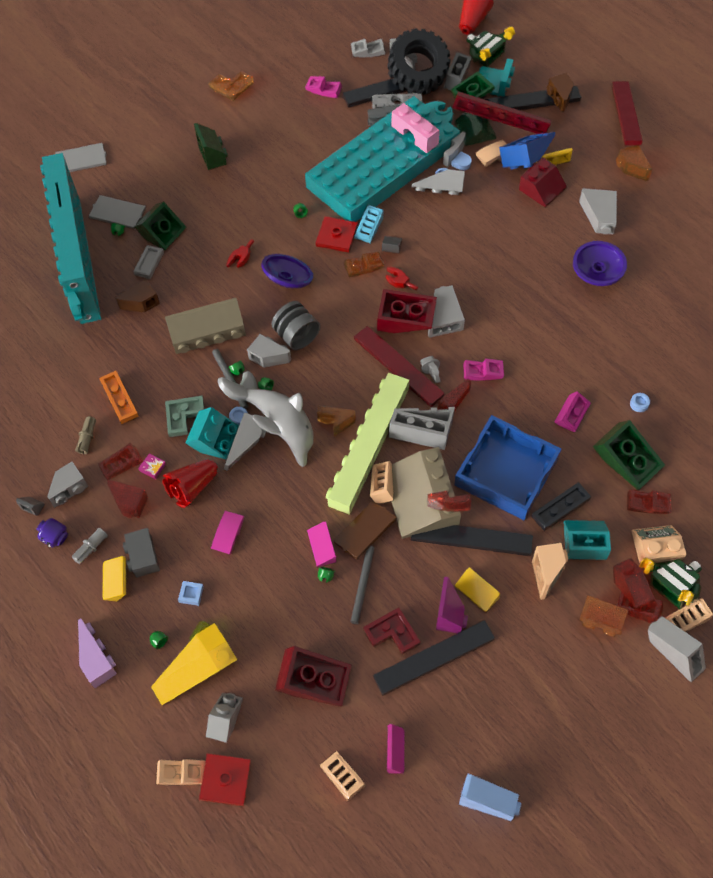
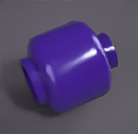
[36,518,68,548]

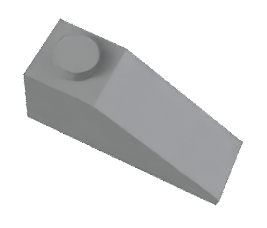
[224,412,266,471]

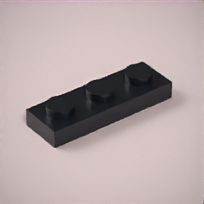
[532,482,591,531]

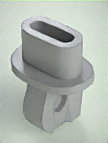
[420,356,441,383]

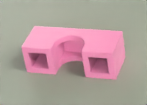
[392,103,439,153]

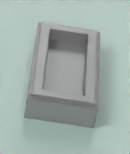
[133,245,164,279]

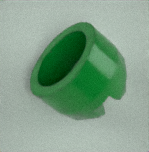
[293,203,308,218]
[111,223,125,237]
[228,360,245,376]
[258,377,274,390]
[318,567,335,583]
[150,631,168,650]

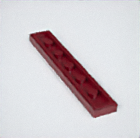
[612,81,643,146]
[452,92,551,134]
[354,326,445,407]

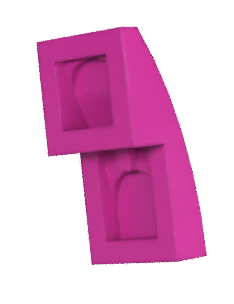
[305,76,342,98]
[463,358,504,380]
[211,511,245,554]

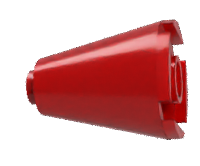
[459,0,494,35]
[162,459,218,508]

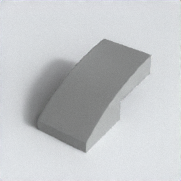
[351,39,385,57]
[443,132,466,167]

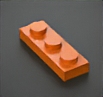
[99,371,139,424]

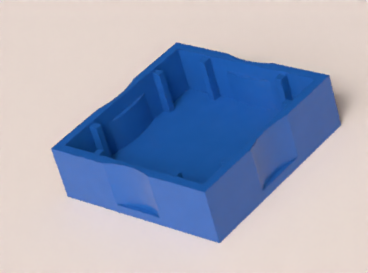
[454,415,561,520]

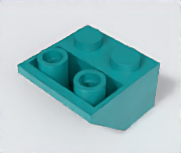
[185,407,239,459]
[564,520,611,560]

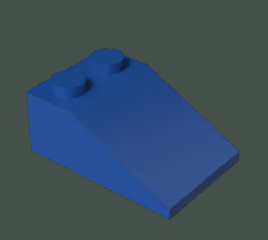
[499,132,555,169]

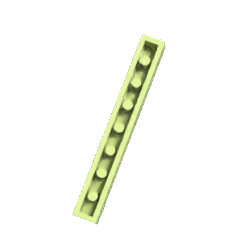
[326,373,409,515]

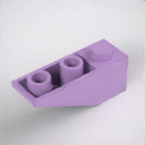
[78,619,117,688]

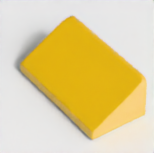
[536,148,573,165]
[103,556,126,602]
[455,567,500,613]

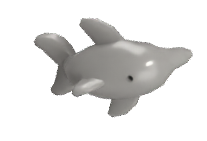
[218,371,314,467]

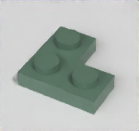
[165,396,205,437]

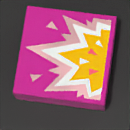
[138,454,166,480]

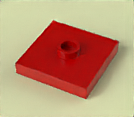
[315,216,358,253]
[199,753,251,806]

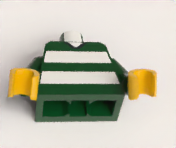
[467,27,515,67]
[639,558,702,609]

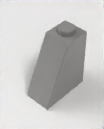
[579,188,617,234]
[428,285,465,338]
[648,616,706,682]

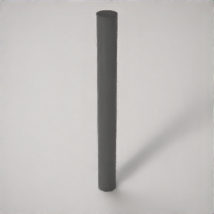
[212,349,249,409]
[351,546,375,624]

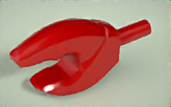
[226,239,254,268]
[386,267,418,291]

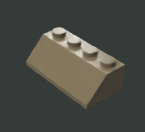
[165,298,246,354]

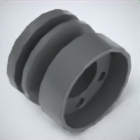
[271,301,321,350]

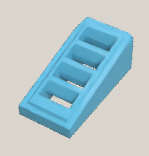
[354,205,383,243]

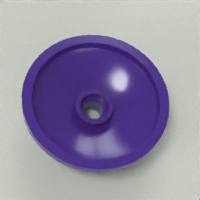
[573,241,627,286]
[261,254,313,288]

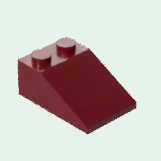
[377,289,437,333]
[275,646,352,707]

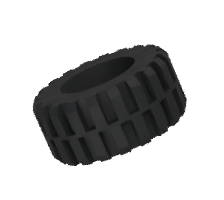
[387,28,451,95]

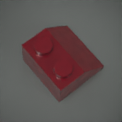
[519,157,567,207]

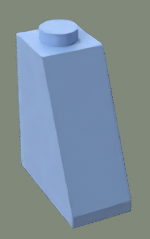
[459,774,521,821]

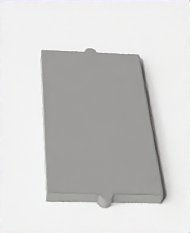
[55,143,107,172]
[89,195,146,229]

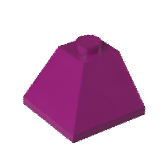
[436,577,468,633]

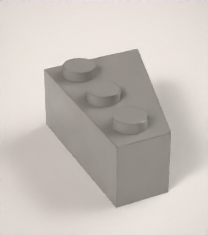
[389,407,455,450]

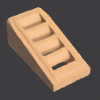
[370,461,394,504]
[665,598,713,632]
[320,751,365,801]

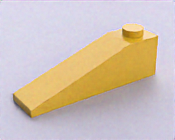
[151,623,237,705]

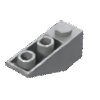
[412,169,465,195]

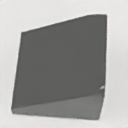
[382,236,402,254]
[16,497,45,516]

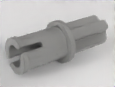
[72,528,108,564]

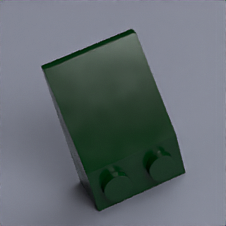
[593,420,665,490]

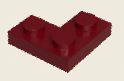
[363,607,421,655]

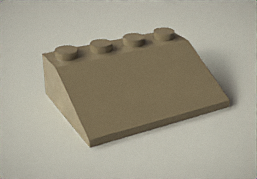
[382,447,461,539]

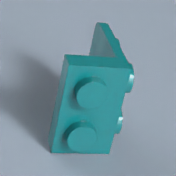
[479,58,515,96]

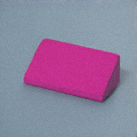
[554,391,591,432]
[307,522,336,567]
[387,724,405,774]

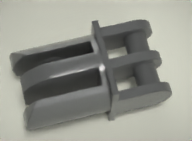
[367,104,397,126]

